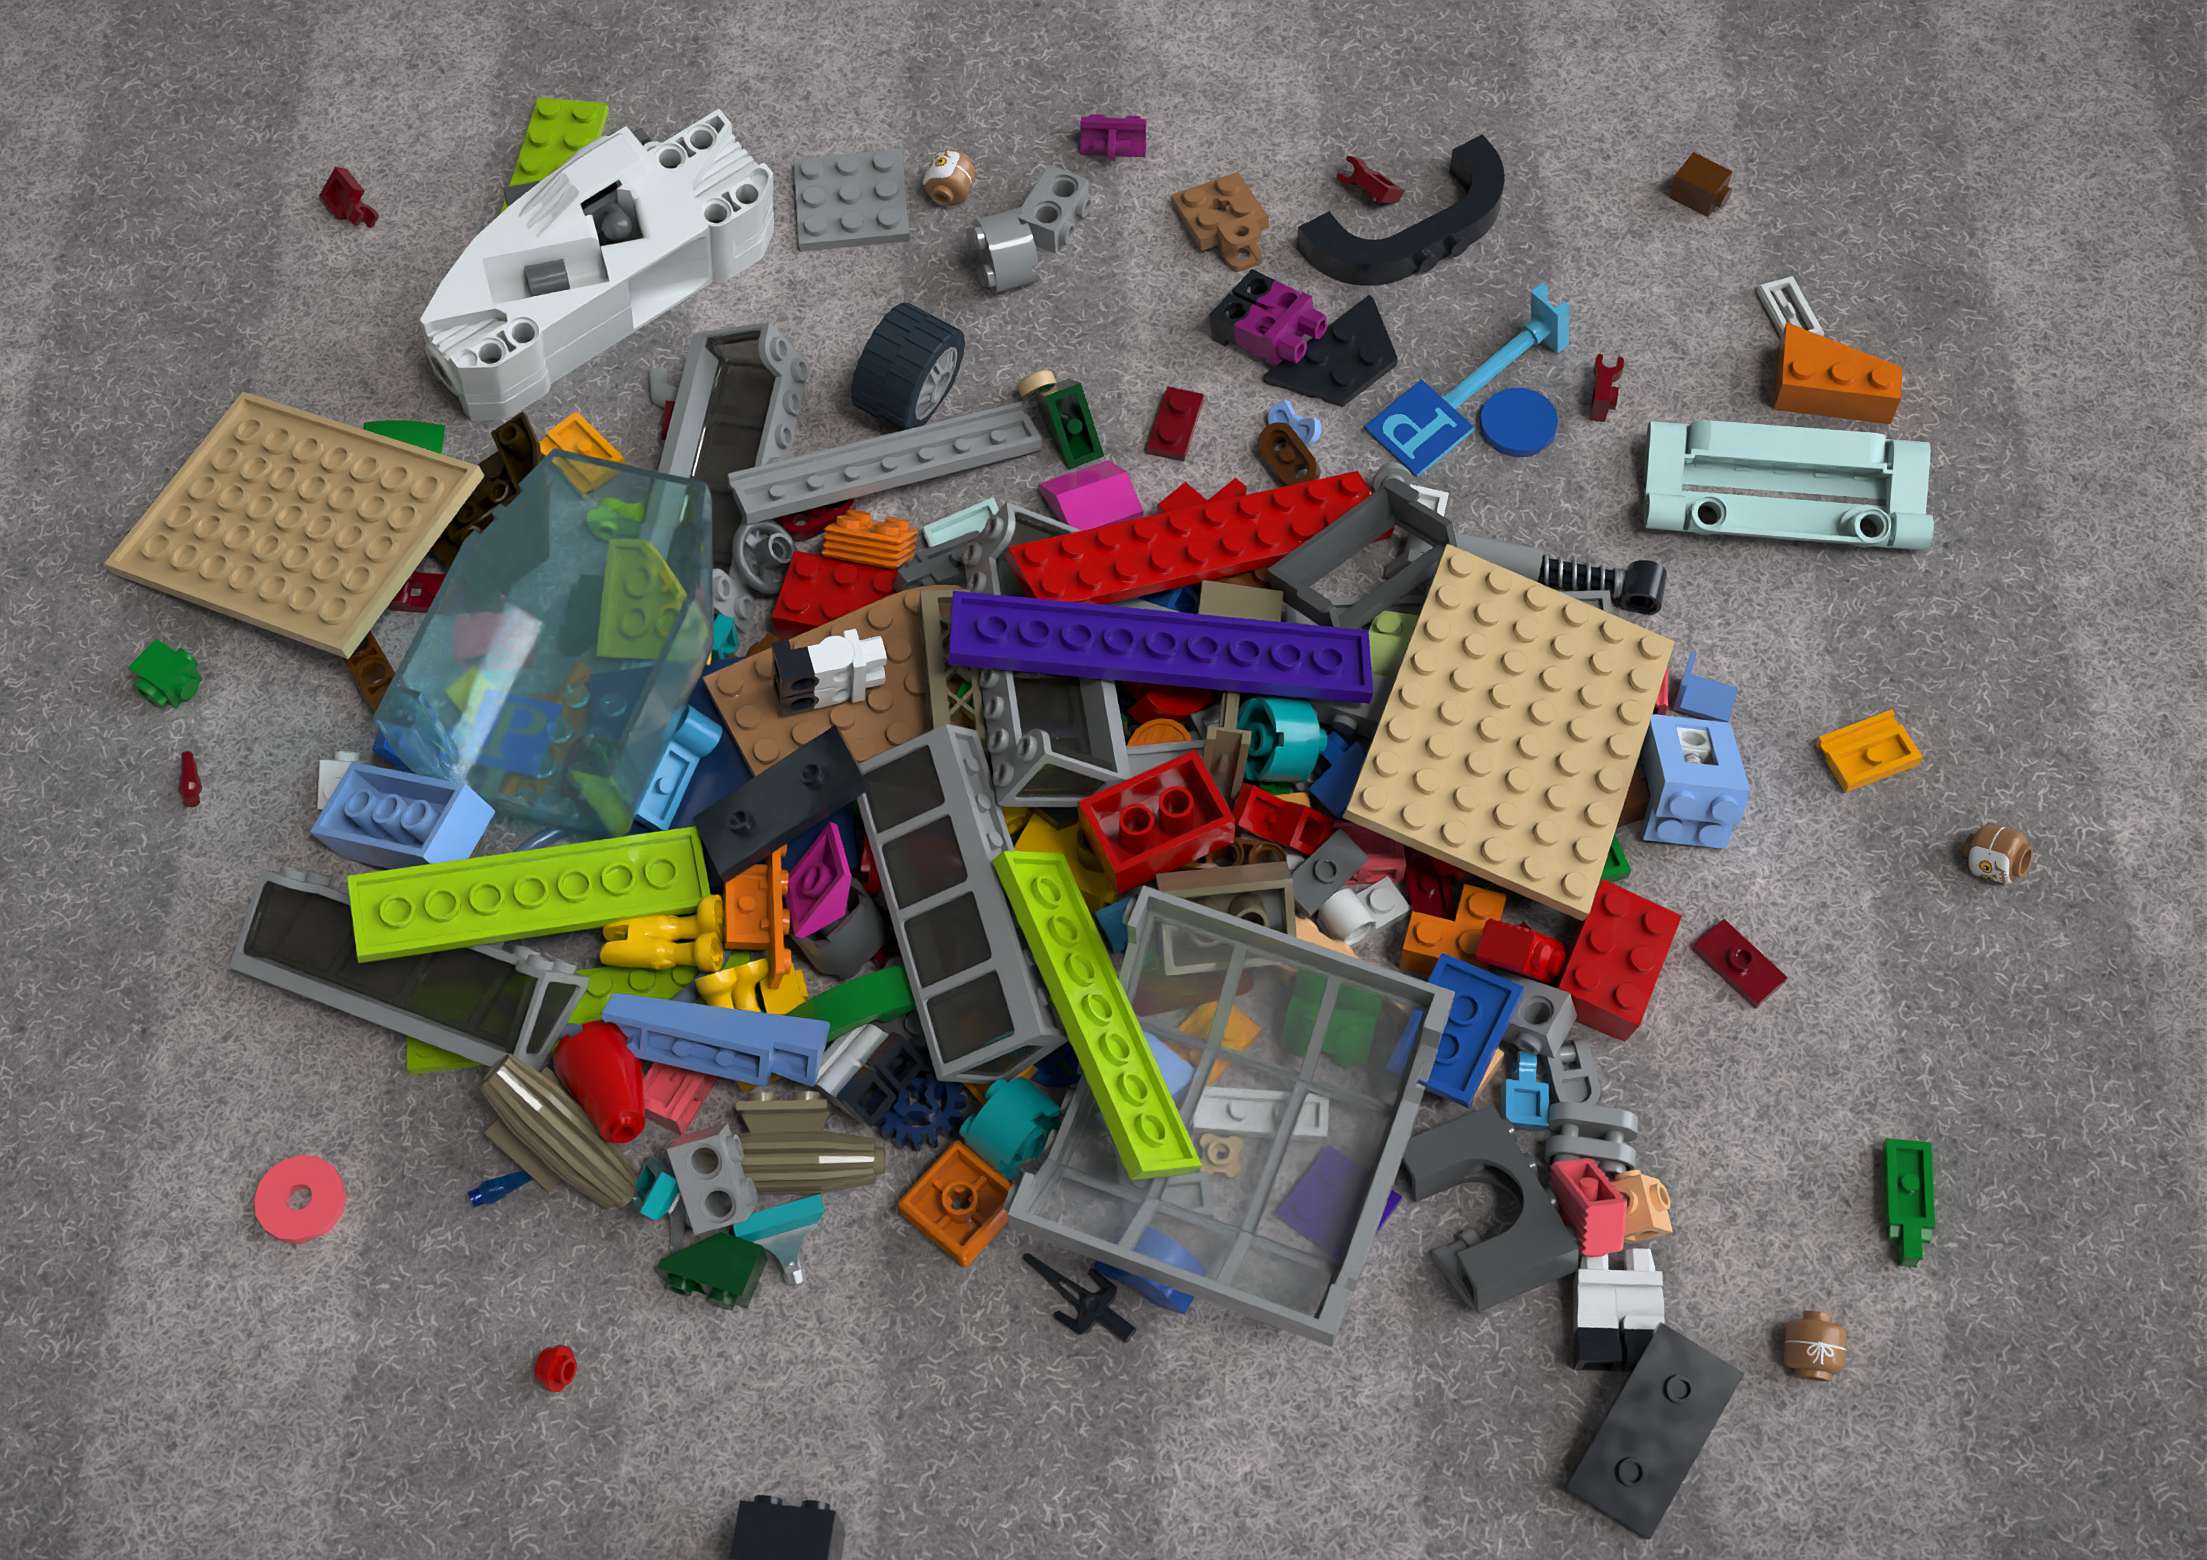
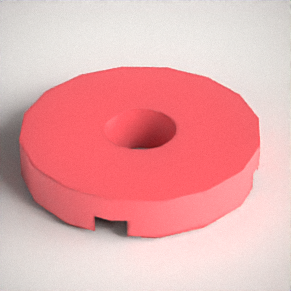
[254,1155,347,1244]

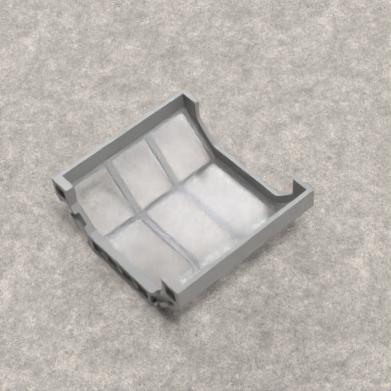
[1004,885,1455,1347]

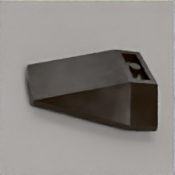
[431,411,548,599]

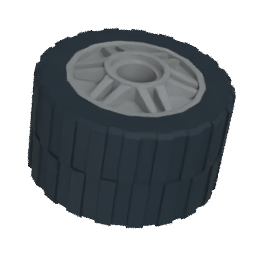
[851,302,965,431]

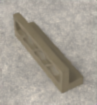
[917,589,986,759]

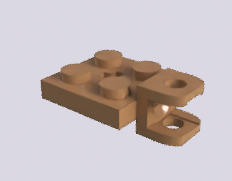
[1171,172,1269,272]

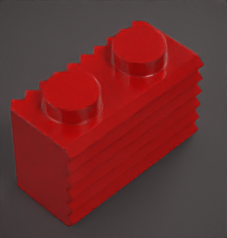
[1476,918,1566,985]

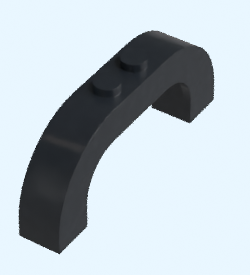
[1297,134,1505,286]

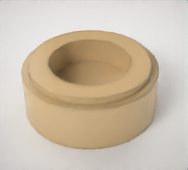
[1017,370,1057,400]

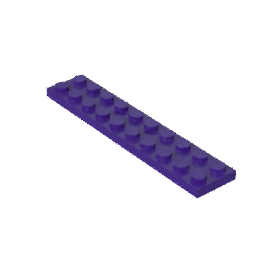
[948,591,1373,704]

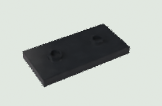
[693,725,871,883]
[1564,1322,1744,1540]

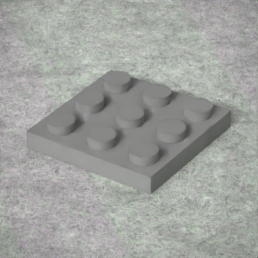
[794,149,911,251]

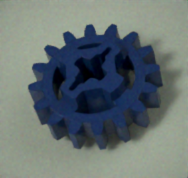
[869,1054,967,1151]

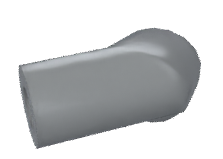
[649,367,679,409]

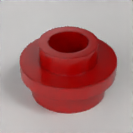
[535,1345,577,1392]

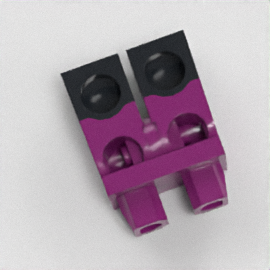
[1209,269,1327,366]

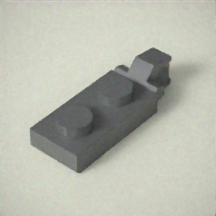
[892,530,999,593]

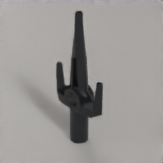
[1023,1253,1137,1343]

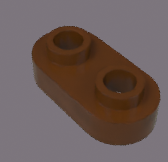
[1258,422,1321,486]

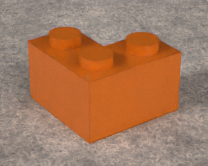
[1399,884,1507,976]

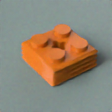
[821,510,919,570]
[898,1140,1013,1267]

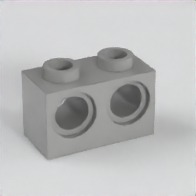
[1017,165,1092,253]
[1488,966,1577,1058]
[667,1123,757,1235]

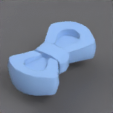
[1268,400,1321,447]

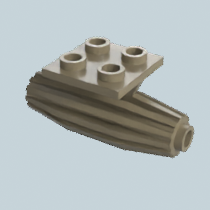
[477,1053,639,1209]
[699,1092,886,1195]

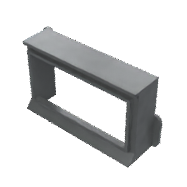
[1267,478,1457,629]

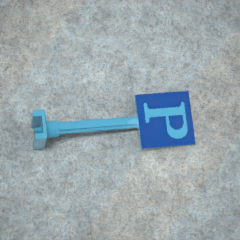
[1364,282,1569,477]

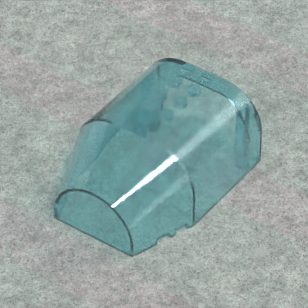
[372,448,714,838]

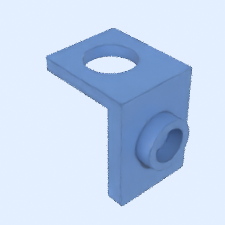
[1673,652,1738,723]

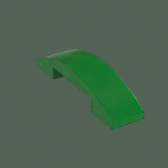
[784,965,917,1043]

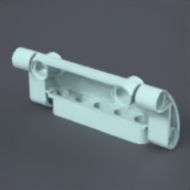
[1643,420,1934,551]

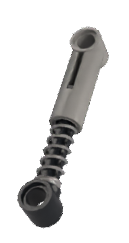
[1404,532,1667,615]

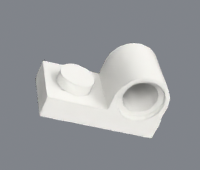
[1316,876,1411,949]

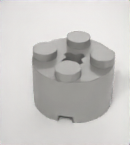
[966,208,1039,293]

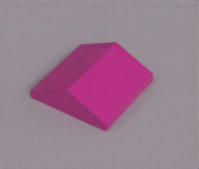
[1038,460,1144,531]
[785,822,852,939]

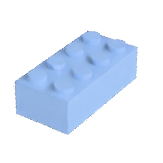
[310,762,496,869]

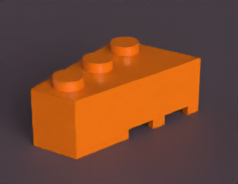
[1774,322,1902,424]

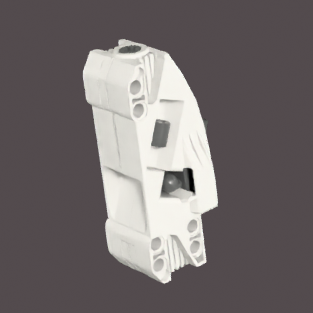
[419,109,774,422]

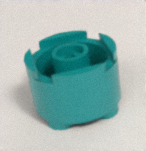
[1236,697,1327,783]
[959,1076,1065,1181]

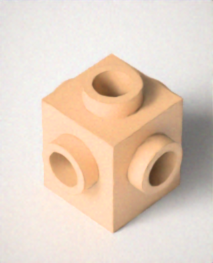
[1612,1170,1673,1244]

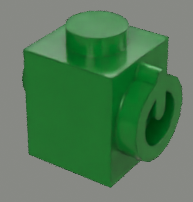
[128,639,203,709]

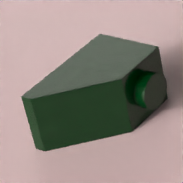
[1034,379,1104,469]

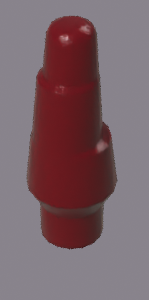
[178,751,202,807]

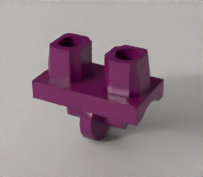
[1080,114,1147,161]

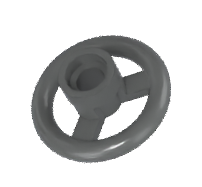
[732,519,798,595]

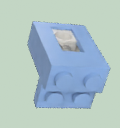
[1640,714,1750,849]

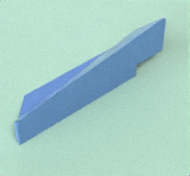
[602,993,830,1087]

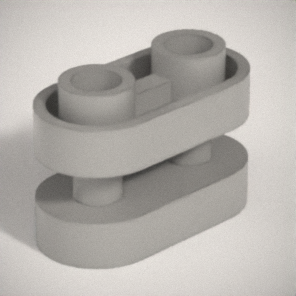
[1544,1102,1639,1181]

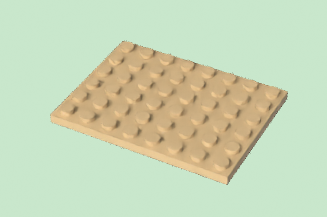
[104,392,484,659]
[1342,544,1675,921]

